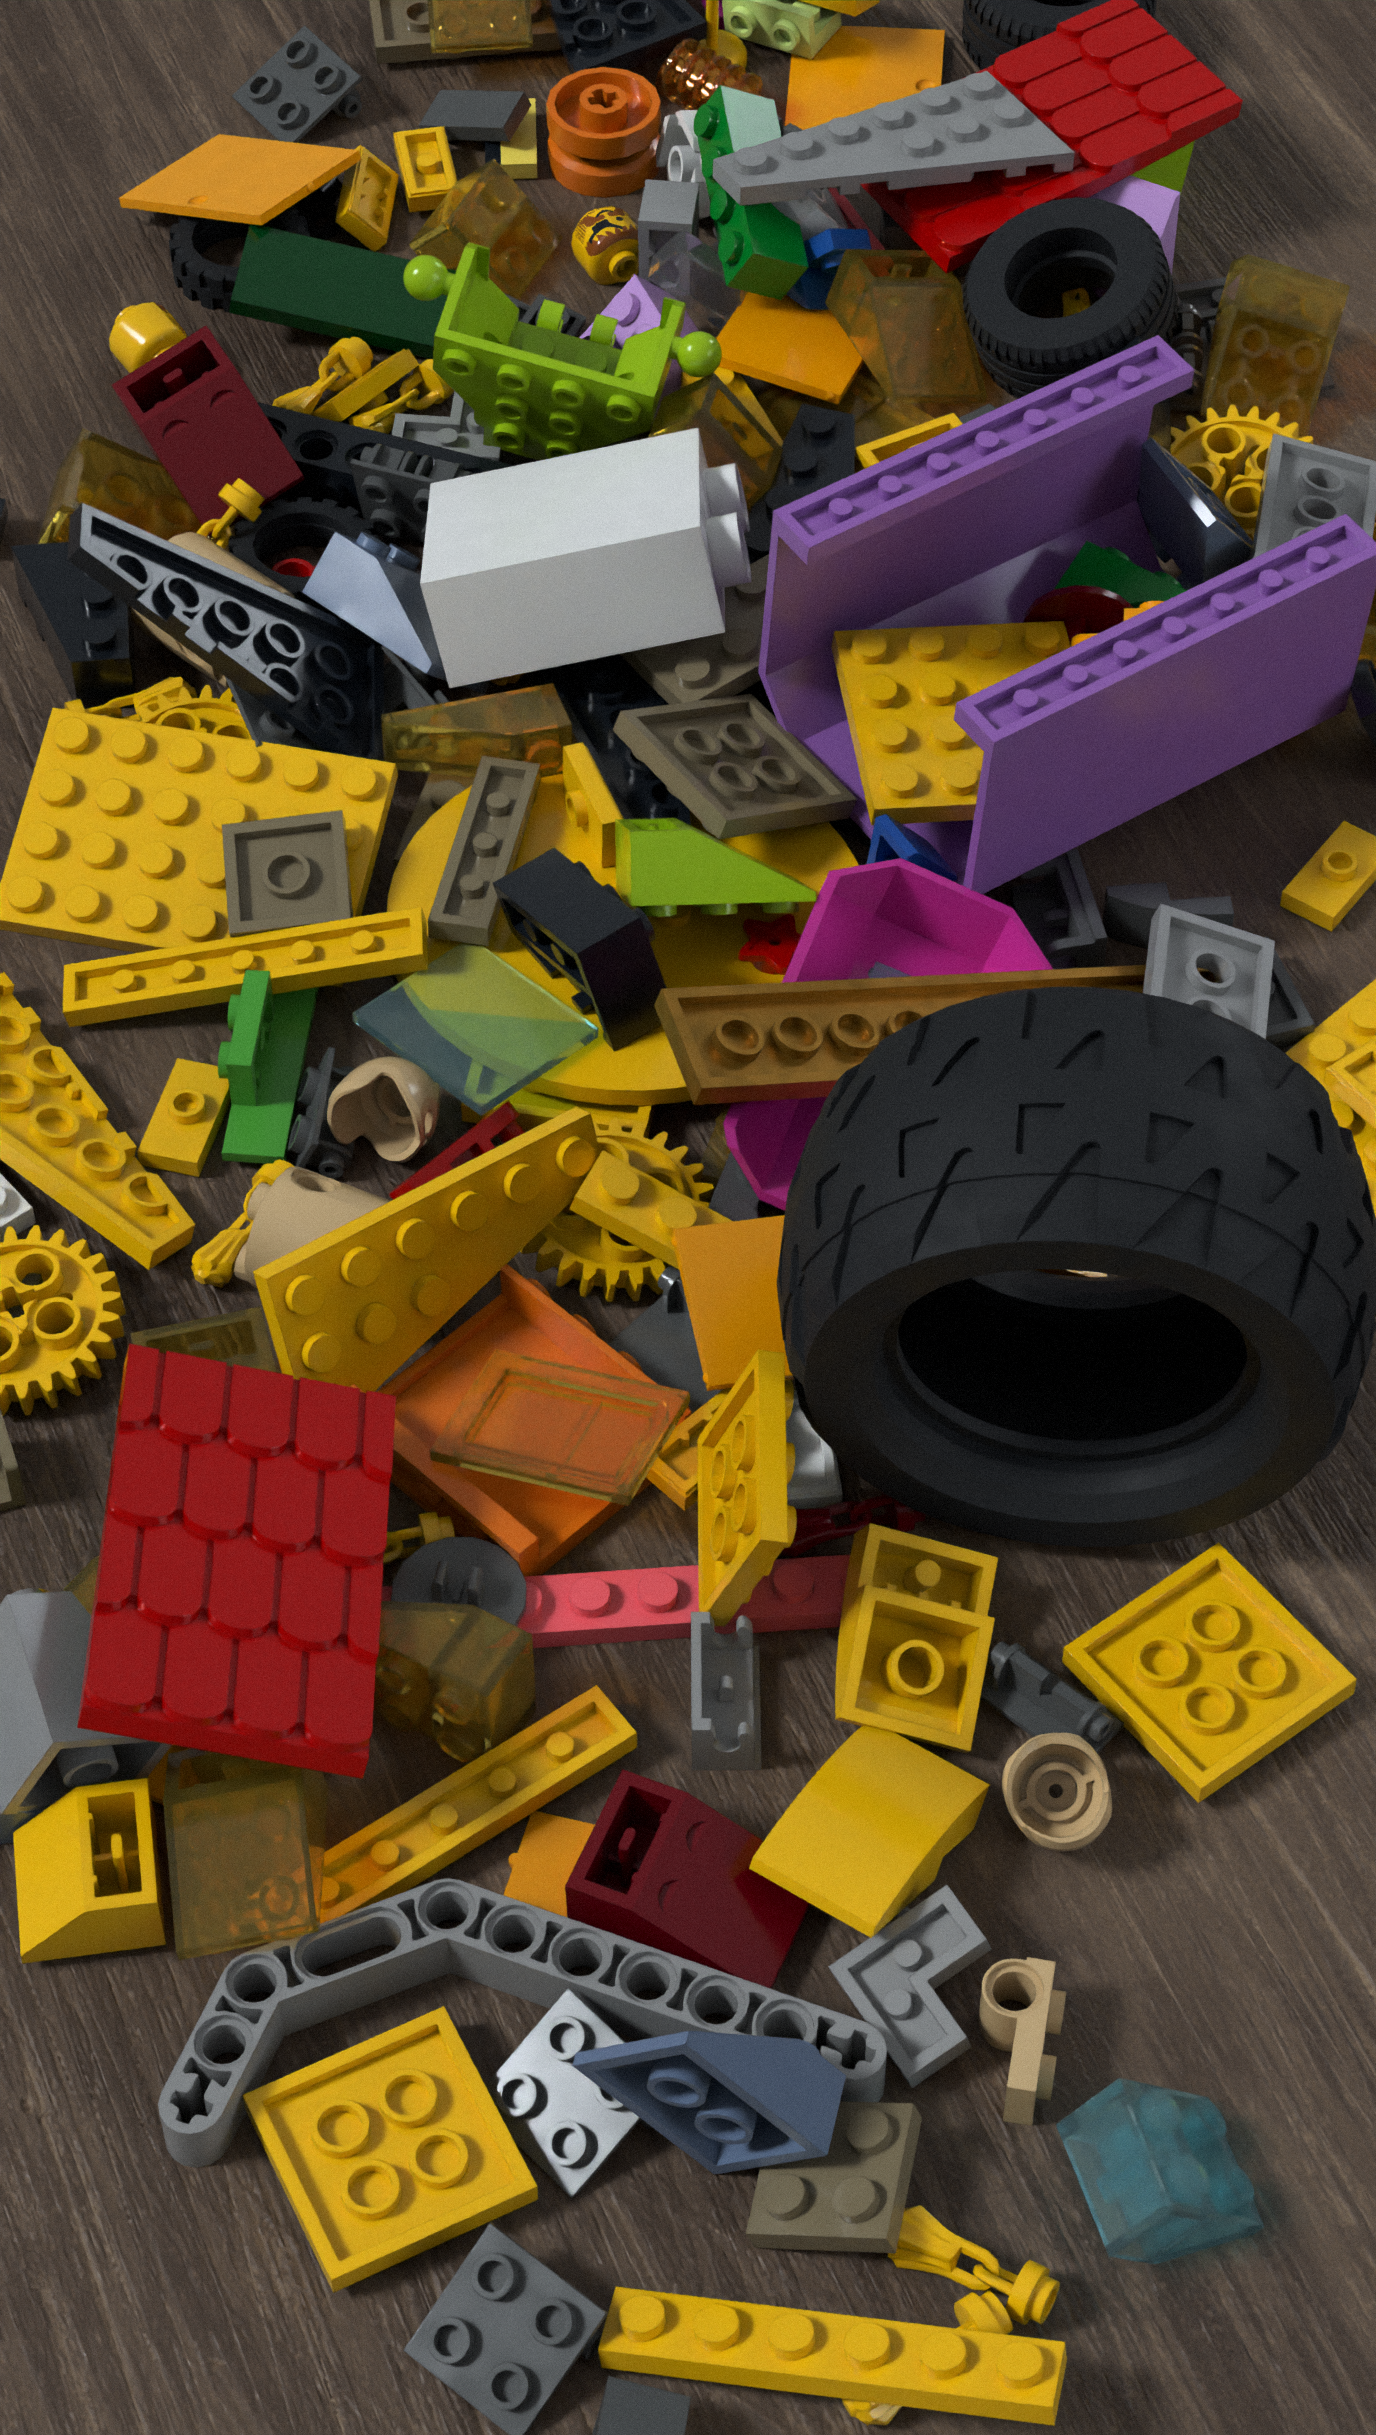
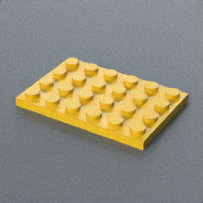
[0,708,398,988]

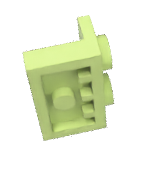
[722,0,842,60]

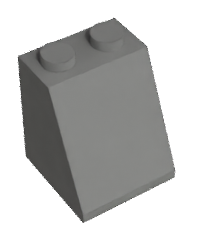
[0,1588,172,1815]

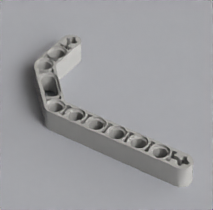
[158,1878,887,2168]

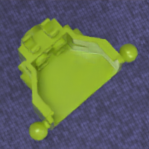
[403,242,722,461]

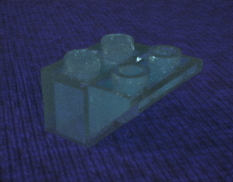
[1056,2078,1264,2264]

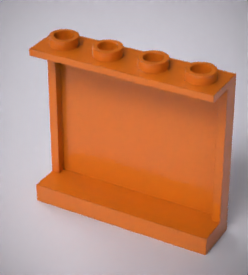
[350,1264,692,1577]

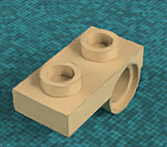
[978,1957,1066,2126]

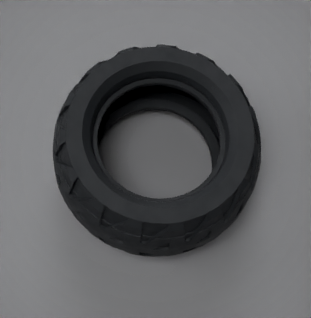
[777,987,1376,1547]

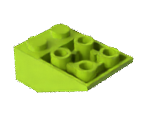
[615,818,816,917]

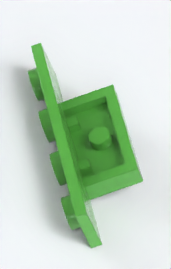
[218,970,319,1164]

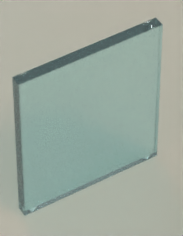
[353,942,599,1116]

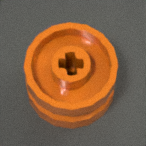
[546,67,661,198]

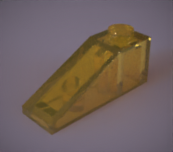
[381,683,572,778]

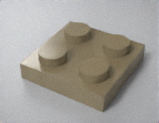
[222,810,353,938]
[746,2101,922,2253]

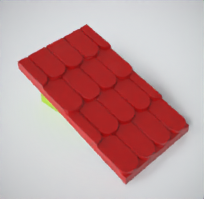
[860,0,1243,274]
[77,1343,396,1779]

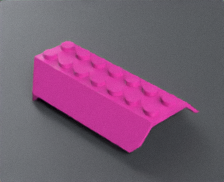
[723,858,1053,1211]

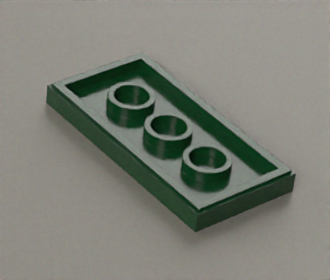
[229,224,457,359]

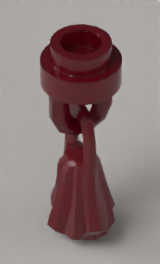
[780,1492,926,1558]

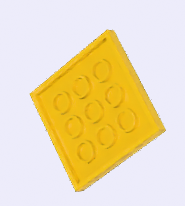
[831,621,1071,825]

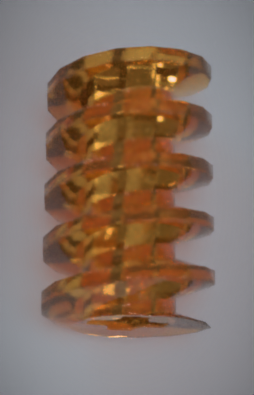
[655,38,764,110]

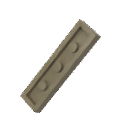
[428,756,541,946]

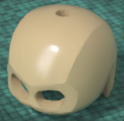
[327,1056,441,1163]
[1002,1733,1112,1851]

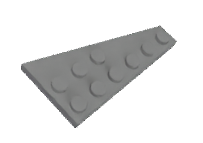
[713,71,1075,206]

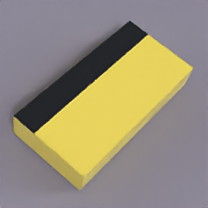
[485,98,538,180]

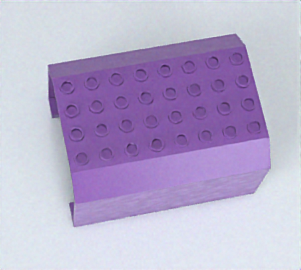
[758,335,1376,894]

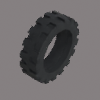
[169,205,310,313]
[228,497,379,618]

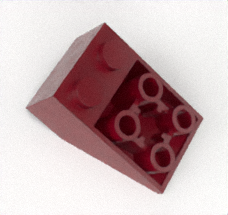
[112,326,305,539]
[565,1769,811,1989]

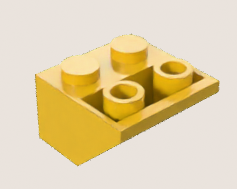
[13,1778,166,1964]

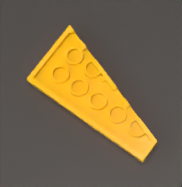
[0,972,195,1270]
[253,1106,601,1393]

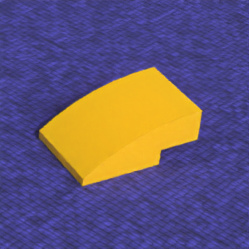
[835,1523,998,1753]
[749,1725,990,1938]

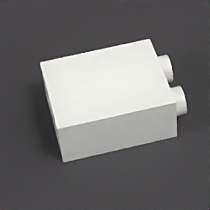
[420,428,751,688]

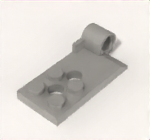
[1247,433,1376,561]
[1143,904,1275,1039]

